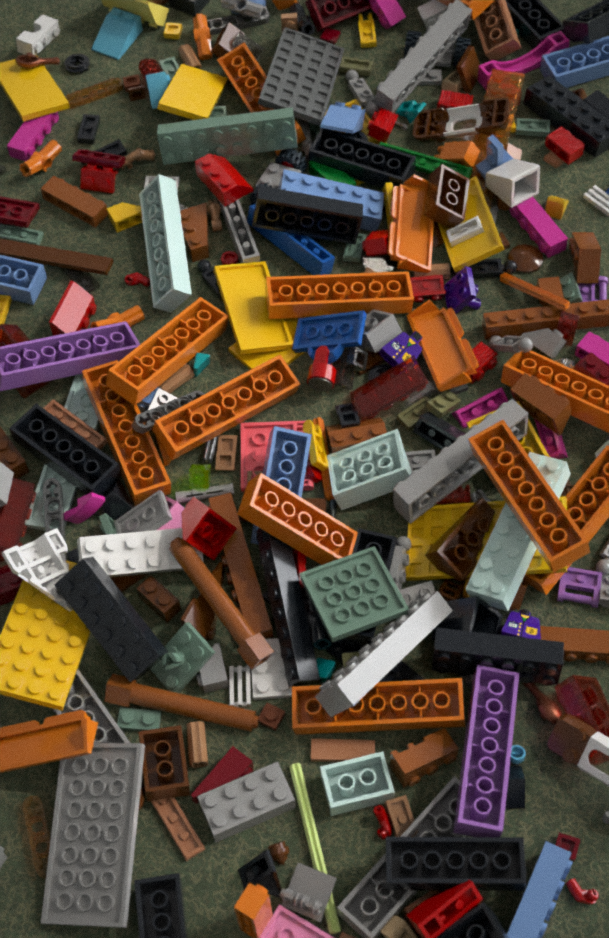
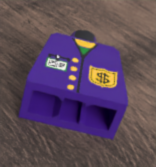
[378,331,423,377]
[500,609,541,640]

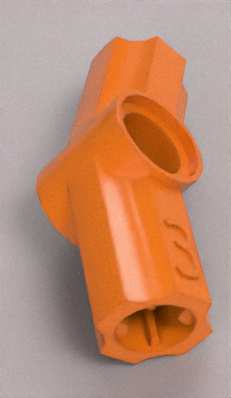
[193,13,213,60]
[19,140,62,177]
[90,305,145,328]

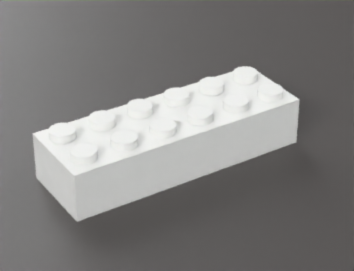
[77,528,204,577]

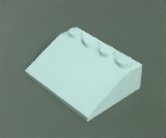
[327,429,412,510]

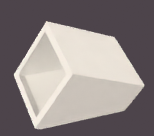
[486,159,540,208]

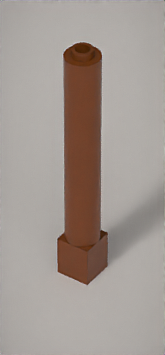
[169,537,274,670]
[105,674,260,732]

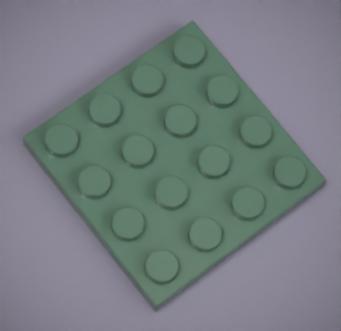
[300,546,409,642]

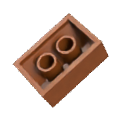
[510,373,572,436]
[325,417,387,454]

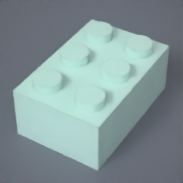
[320,751,395,816]

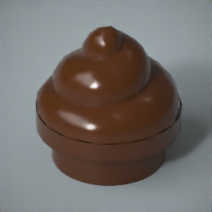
[268,841,290,865]

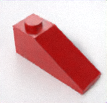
[406,880,483,938]

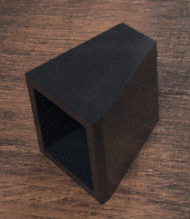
[431,596,503,641]

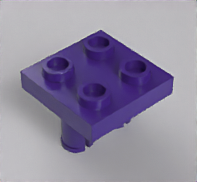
[444,266,481,314]

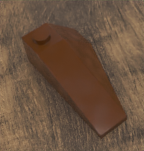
[425,497,495,581]
[181,562,225,643]

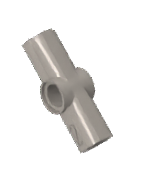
[221,0,267,21]

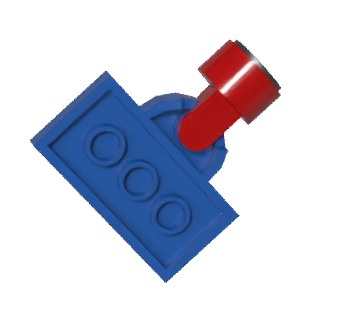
[292,310,367,391]

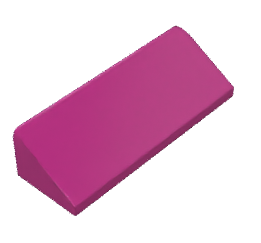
[451,387,508,429]
[535,419,568,459]

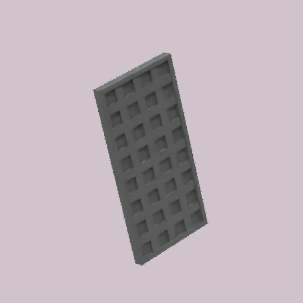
[257,27,345,126]

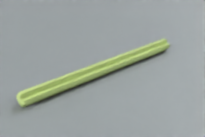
[290,763,341,935]

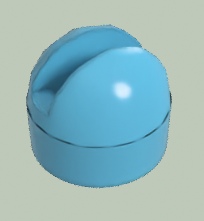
[510,745,526,764]

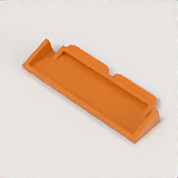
[387,174,434,273]
[406,299,479,392]
[0,710,98,773]

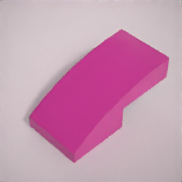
[64,492,105,524]

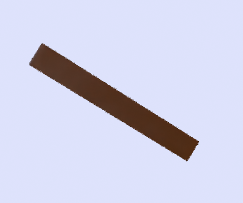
[0,239,114,275]

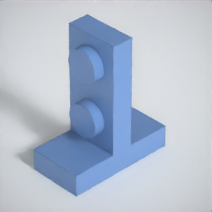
[476,135,513,180]

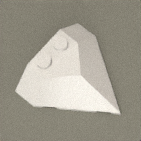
[1,528,72,612]

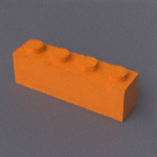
[234,883,273,938]

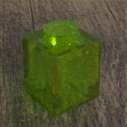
[189,464,211,489]

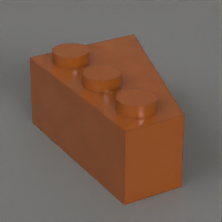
[180,203,209,262]
[568,232,601,283]
[390,728,459,788]

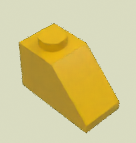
[107,202,143,233]

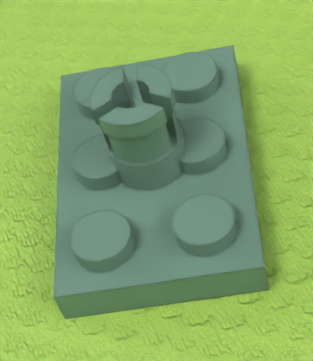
[150,622,215,693]

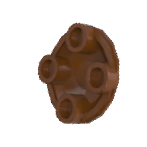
[508,244,543,272]

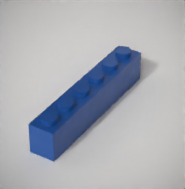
[247,204,335,275]

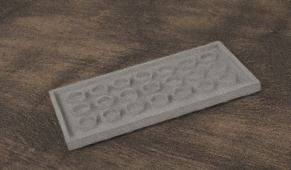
[41,743,145,928]

